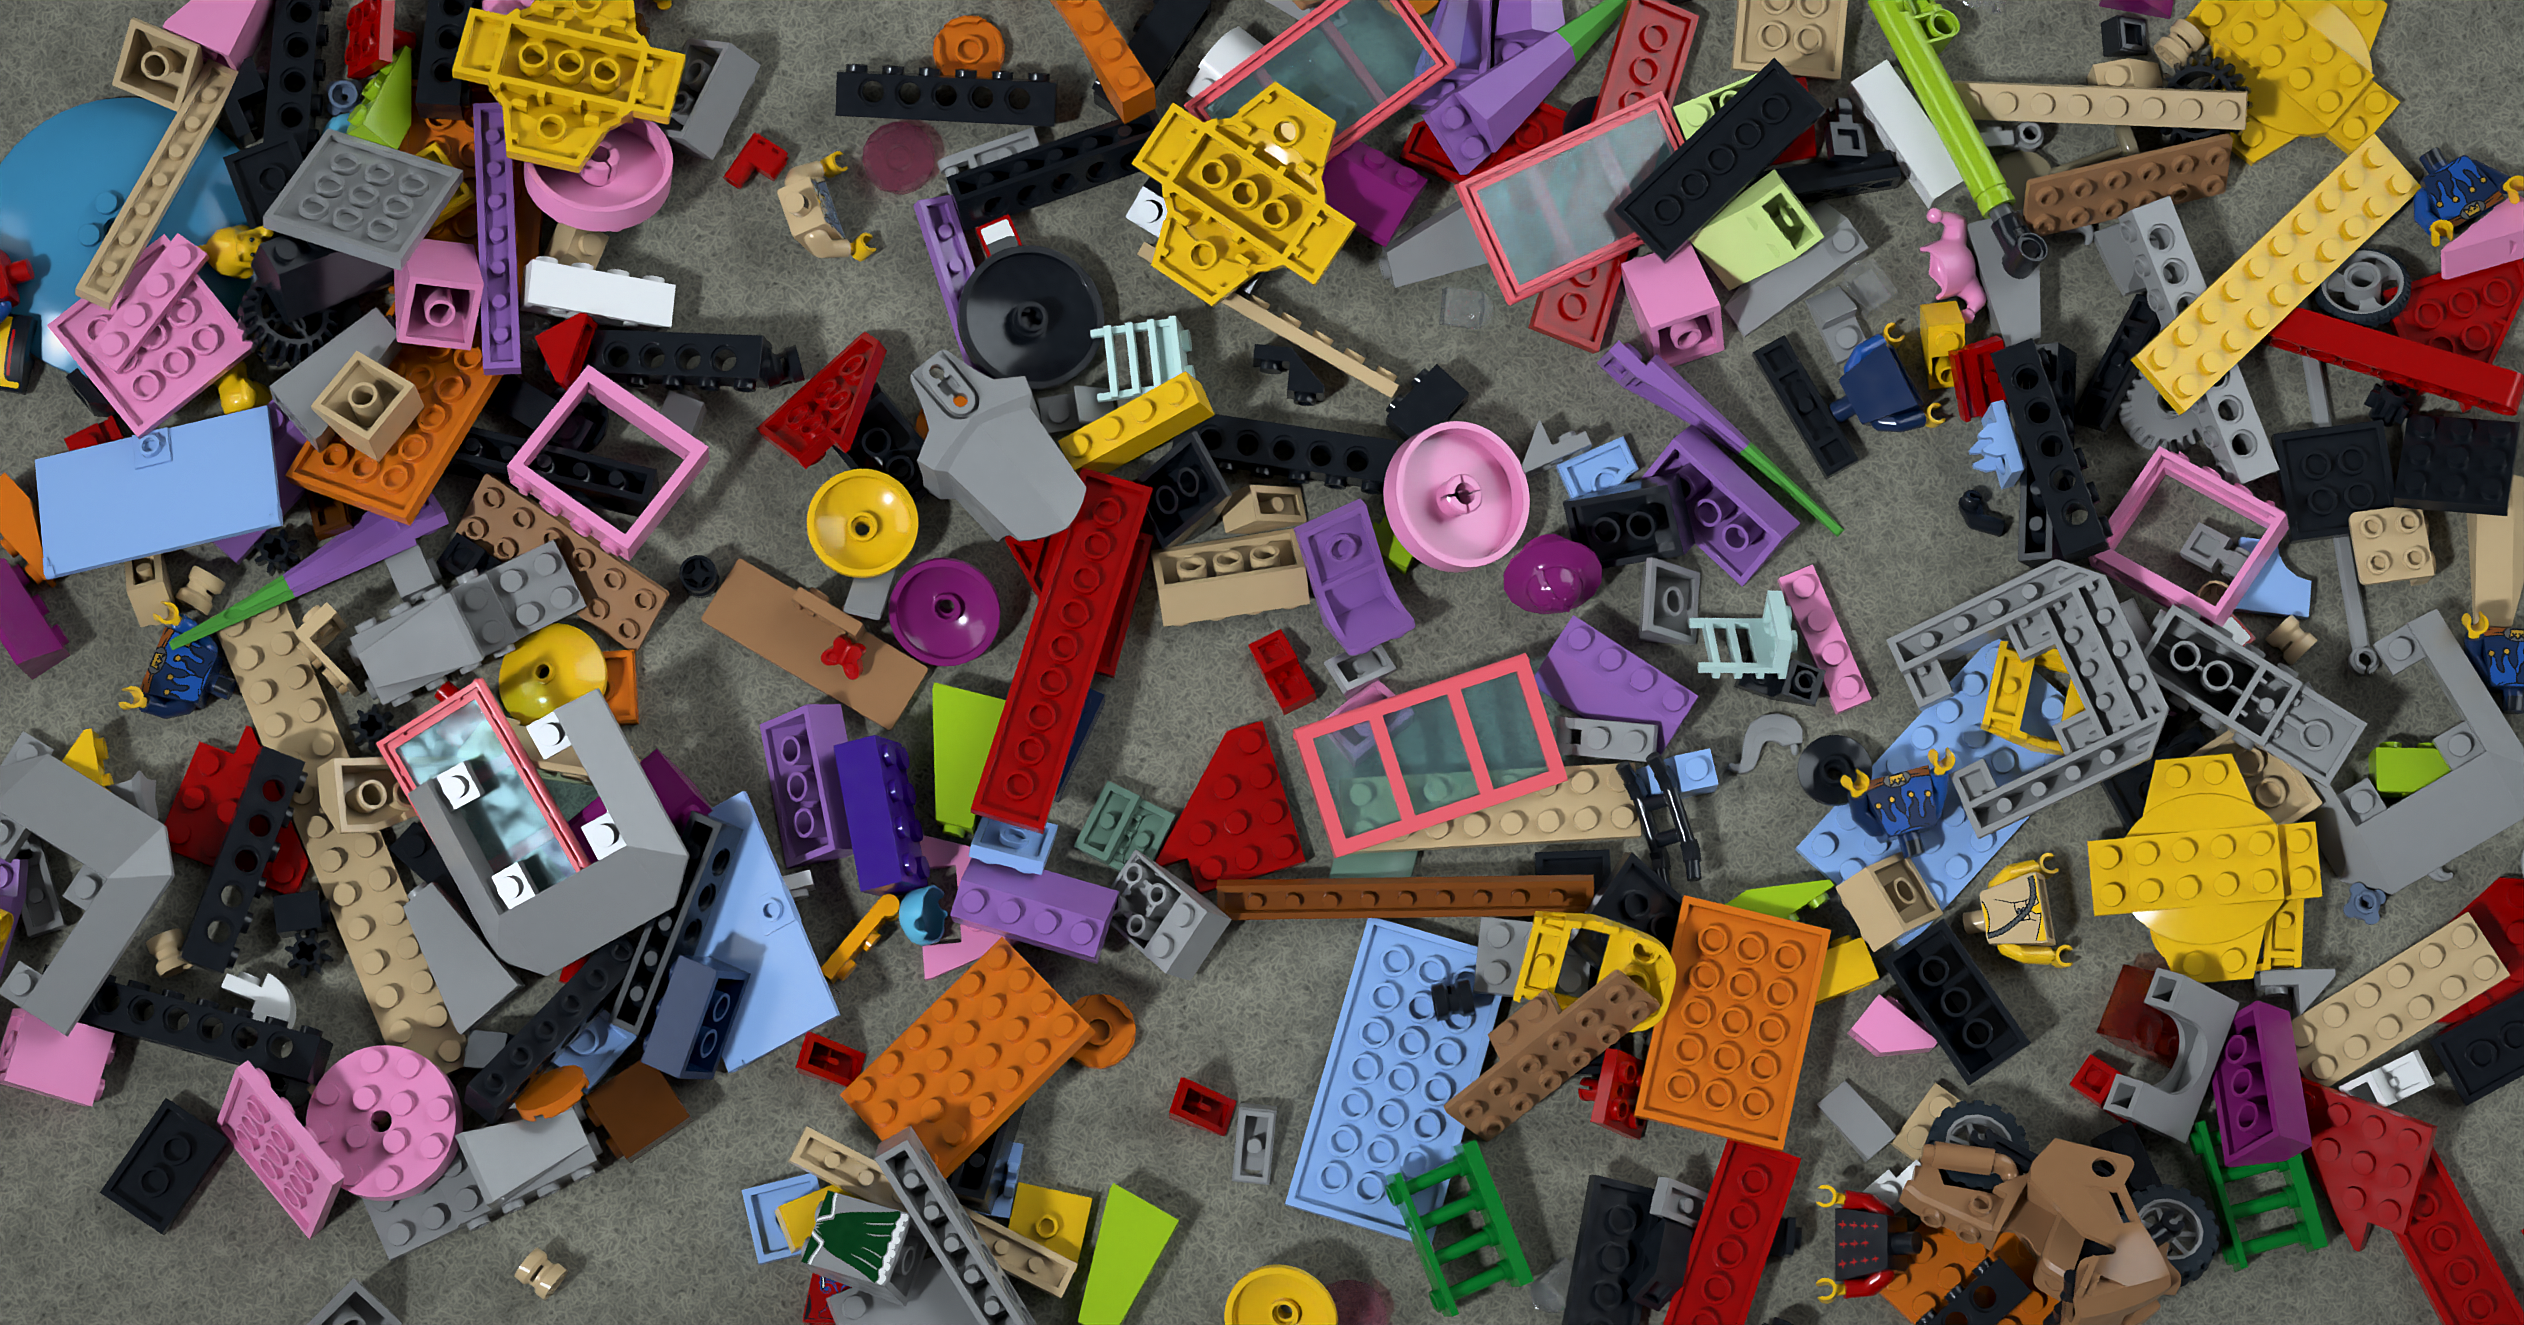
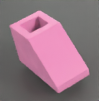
[1847,994,1938,1057]

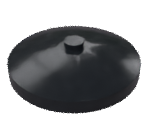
[957,245,1104,392]

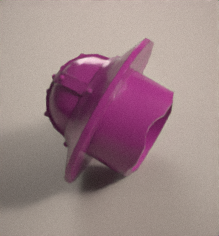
[1504,534,1602,614]

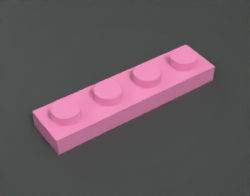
[87,233,210,374]
[1778,565,1871,715]

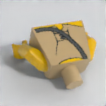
[1963,853,2073,968]

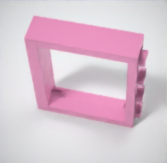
[507,364,710,561]
[2088,446,2289,628]

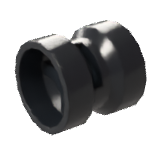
[768,345,805,390]
[679,555,720,598]
[1431,978,1475,1022]

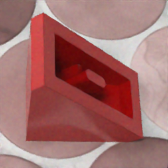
[534,312,598,391]
[795,1031,866,1088]
[1169,1077,1237,1137]

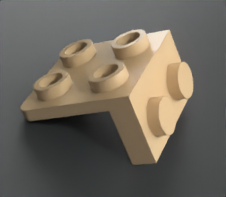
[2348,507,2436,586]
[294,602,360,697]

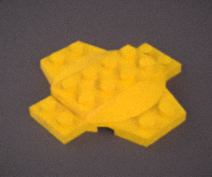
[452,0,686,173]
[2185,0,2400,166]
[1132,81,1357,308]
[2087,753,2323,983]

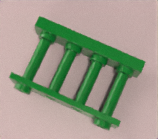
[2189,1120,2328,1272]
[1385,1139,1534,1317]

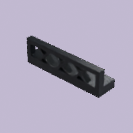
[1748,150,1901,204]

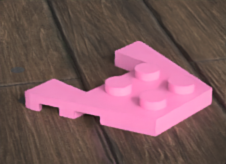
[920,835,1021,981]

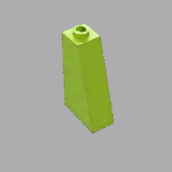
[932,682,1006,838]
[1078,1183,1179,1325]

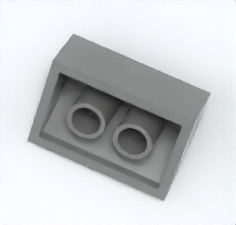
[654,38,761,160]

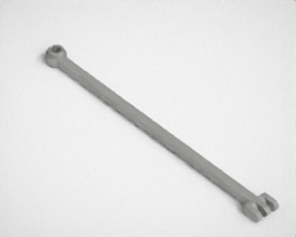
[2297,295,2379,677]

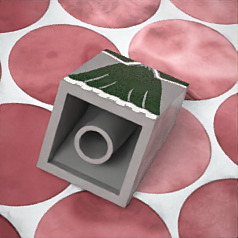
[801,1190,928,1307]

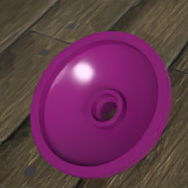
[889,558,1001,666]

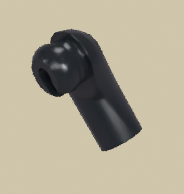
[1958,490,2005,537]

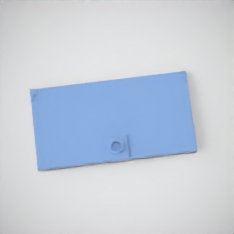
[35,405,283,580]
[680,791,840,1074]

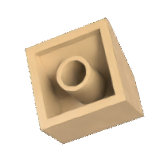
[112,17,204,112]
[311,351,424,462]
[1835,851,1944,952]

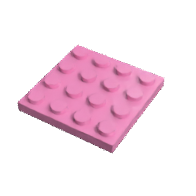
[47,234,253,439]
[215,1060,345,1240]

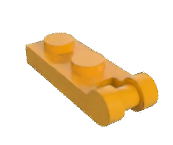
[821,894,900,984]

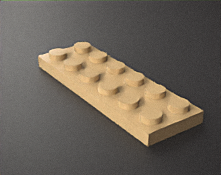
[2291,912,2510,1087]

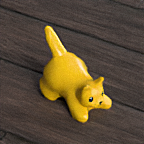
[197,224,274,279]
[211,361,273,415]

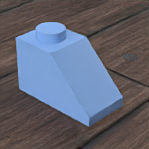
[1636,748,1719,799]

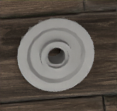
[2118,370,2202,452]

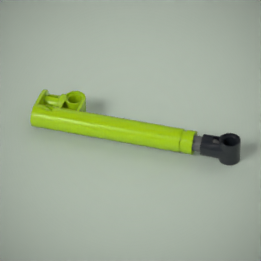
[1868,0,2048,279]

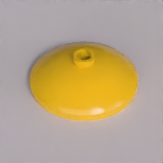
[807,469,918,578]
[499,623,608,726]
[1224,1264,1338,1325]

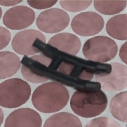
[1615,752,1702,886]

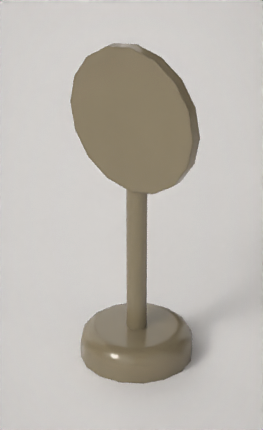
[1996,125,2140,211]

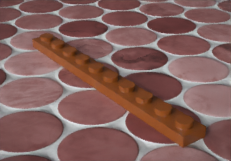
[1217,875,1594,920]

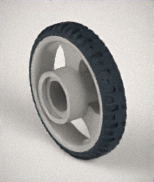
[2314,247,2411,328]

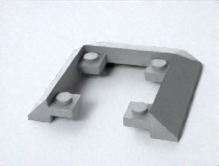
[1886,559,2170,839]
[2302,609,2524,895]
[408,688,690,976]
[0,754,175,1037]

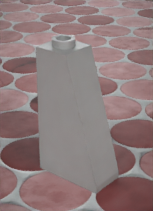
[1378,180,1522,288]
[1966,209,2041,348]
[269,307,402,453]
[403,882,525,1035]

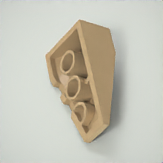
[2467,475,2524,628]
[317,756,475,834]

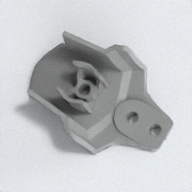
[910,350,1086,542]

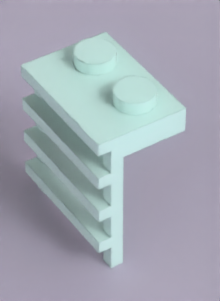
[1090,316,1196,403]
[1688,590,1798,679]

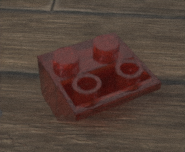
[2096,964,2180,1069]

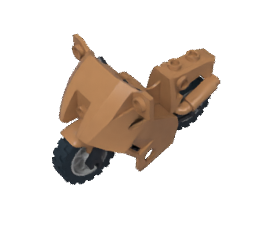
[1899,1100,2220,1325]

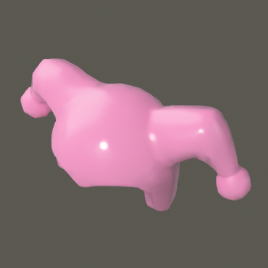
[1919,208,1987,324]

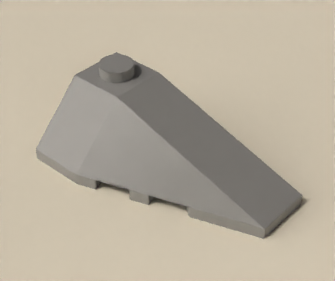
[1723,200,1869,338]

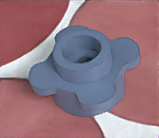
[326,79,363,116]
[2343,882,2386,925]

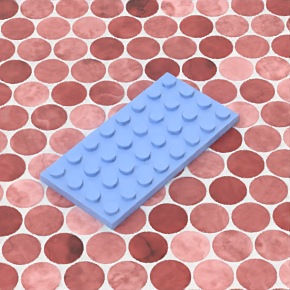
[1795,639,2066,946]
[1285,918,1502,1245]

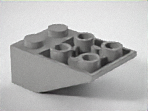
[1109,849,1232,981]

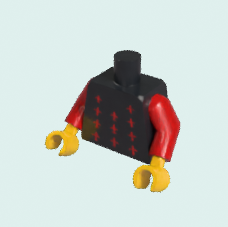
[1816,1185,1923,1304]

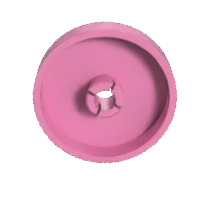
[524,118,673,232]
[1383,421,1530,573]
[306,1045,463,1201]

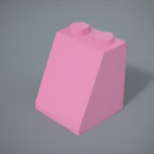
[163,0,276,72]
[394,239,484,350]
[1621,241,1724,367]
[0,1008,116,1106]

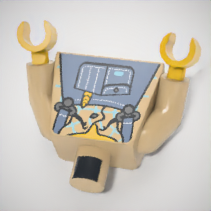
[777,151,877,261]

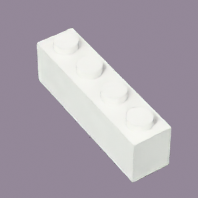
[1847,59,1965,209]
[519,256,676,332]

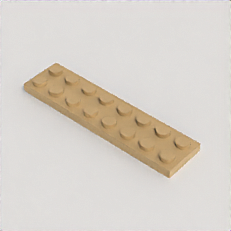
[1338,762,1641,855]

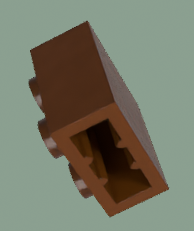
[585,1059,694,1164]

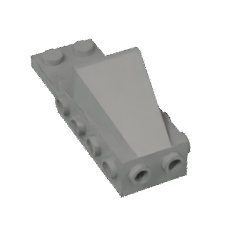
[347,539,587,707]
[2139,604,2368,788]
[362,1100,603,1262]

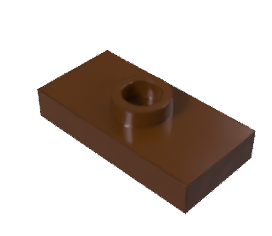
[305,489,354,541]

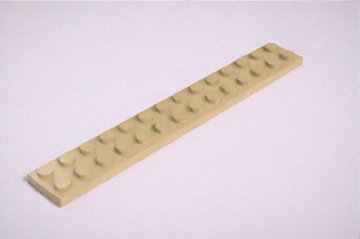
[210,602,468,1076]

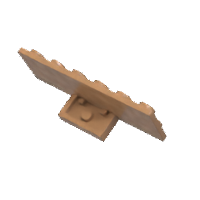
[2023,133,2233,237]
[455,472,670,652]
[701,559,928,731]
[1444,969,1660,1142]

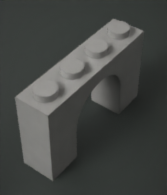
[2103,967,2239,1144]

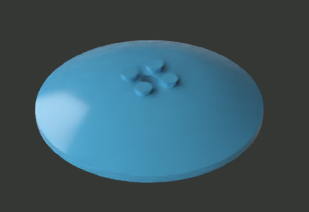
[0,98,259,377]

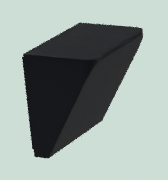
[2101,15,2148,57]

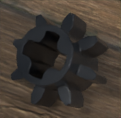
[2364,381,2414,427]
[254,529,301,577]
[349,704,398,753]
[285,930,334,978]

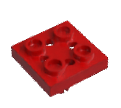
[345,0,416,80]
[1578,1048,1647,1140]

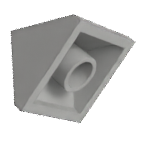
[1638,557,1700,645]
[307,1278,402,1325]

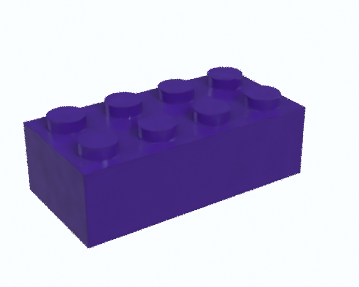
[833,735,930,897]

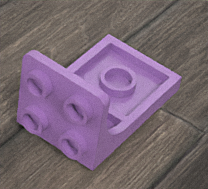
[1293,498,1416,655]

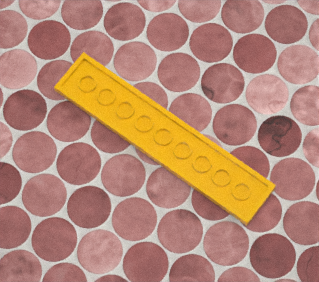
[2130,133,2421,415]

